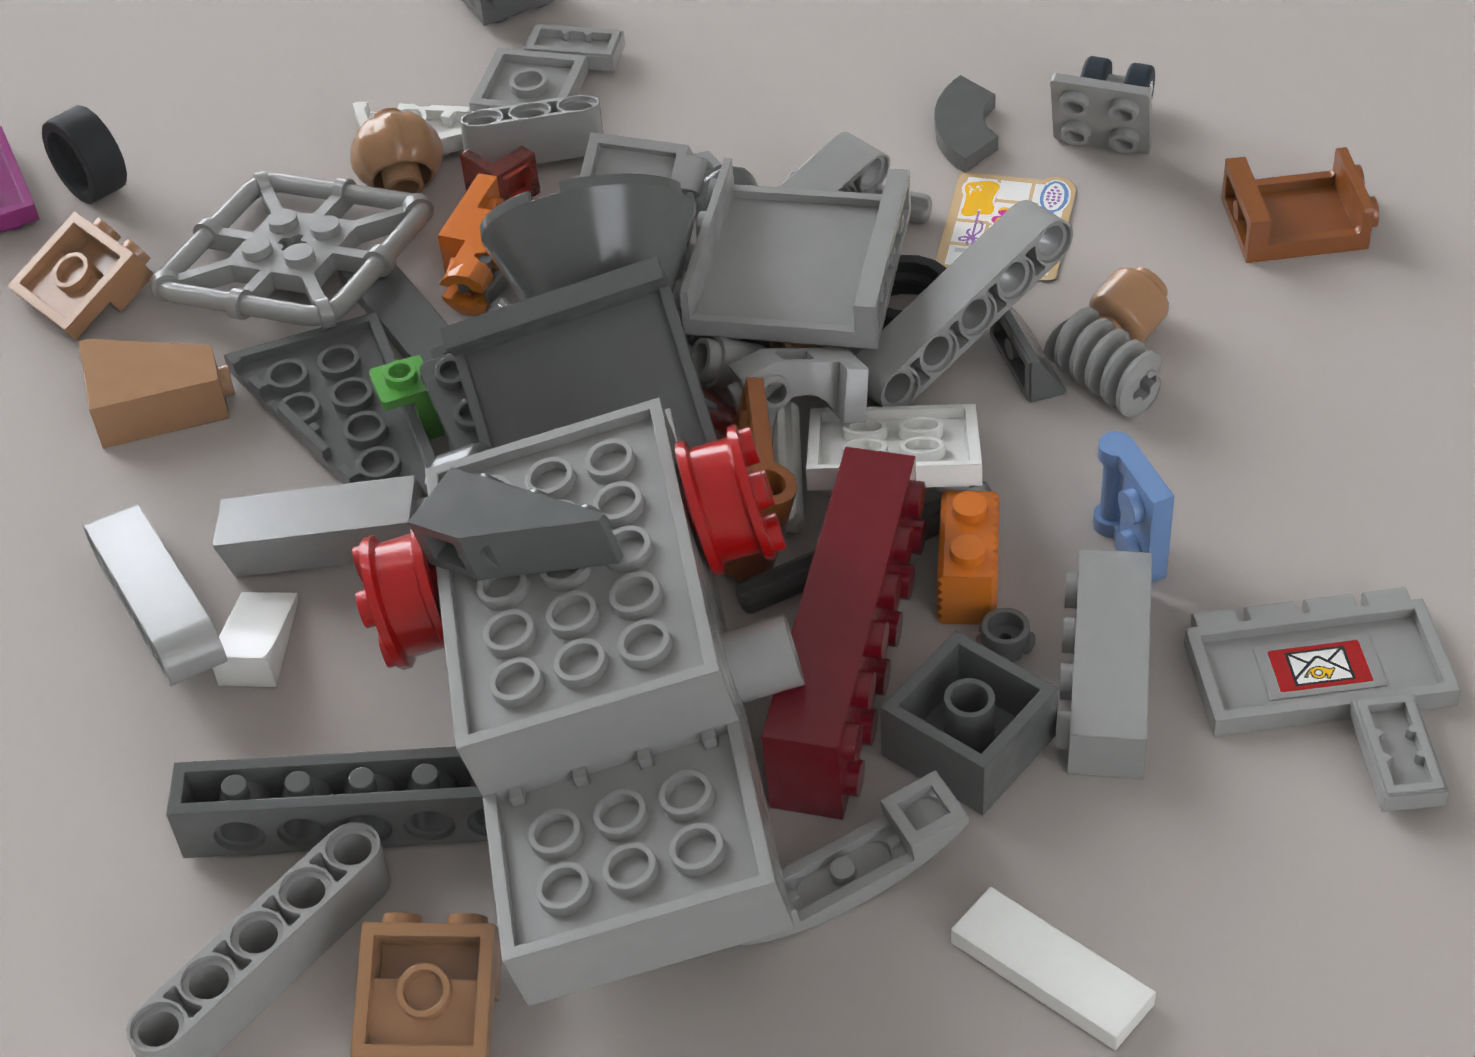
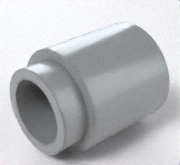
[691,336,765,393]

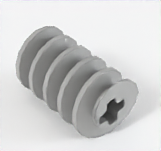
[1043,307,1162,418]

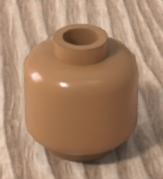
[1089,267,1169,343]

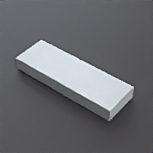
[951,886,1156,1051]

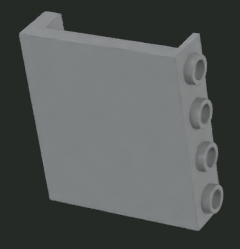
[673,158,911,349]

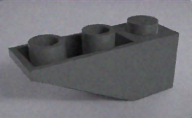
[407,467,623,580]

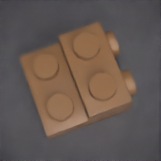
[7,211,154,340]
[350,912,502,1057]

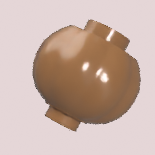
[350,108,444,194]

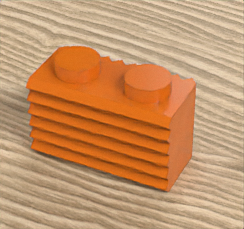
[937,490,1000,625]

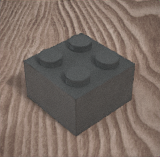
[880,631,1059,815]

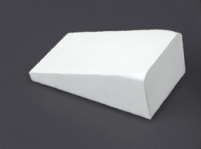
[213,592,299,687]

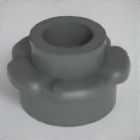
[976,608,1035,662]

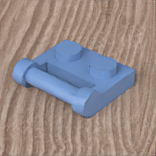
[1093,431,1175,583]

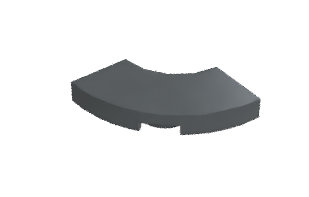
[934,75,999,172]

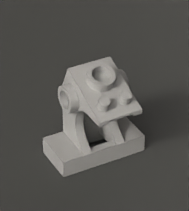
[727,345,869,443]

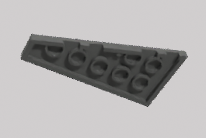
[224,312,436,492]

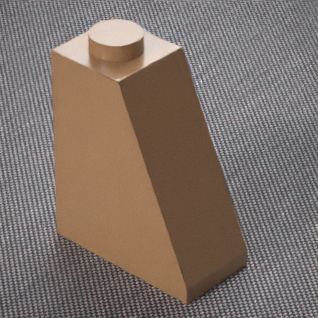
[78,339,235,449]

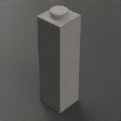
[213,475,427,577]

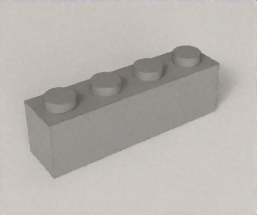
[1056,549,1152,779]

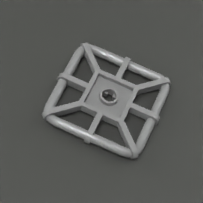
[149,170,434,330]

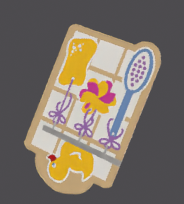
[935,172,1076,281]

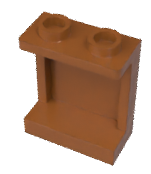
[1221,147,1379,263]

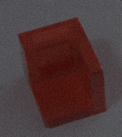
[460,146,541,201]

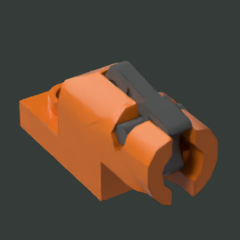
[438,173,508,316]

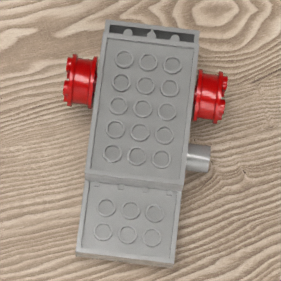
[352,397,805,1006]

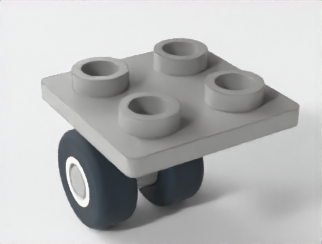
[1050,56,1155,154]

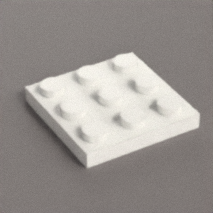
[806,404,982,496]

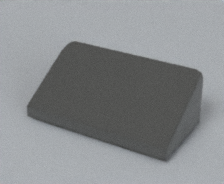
[990,307,1066,403]

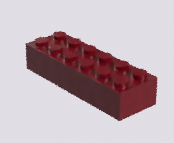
[761,447,926,820]

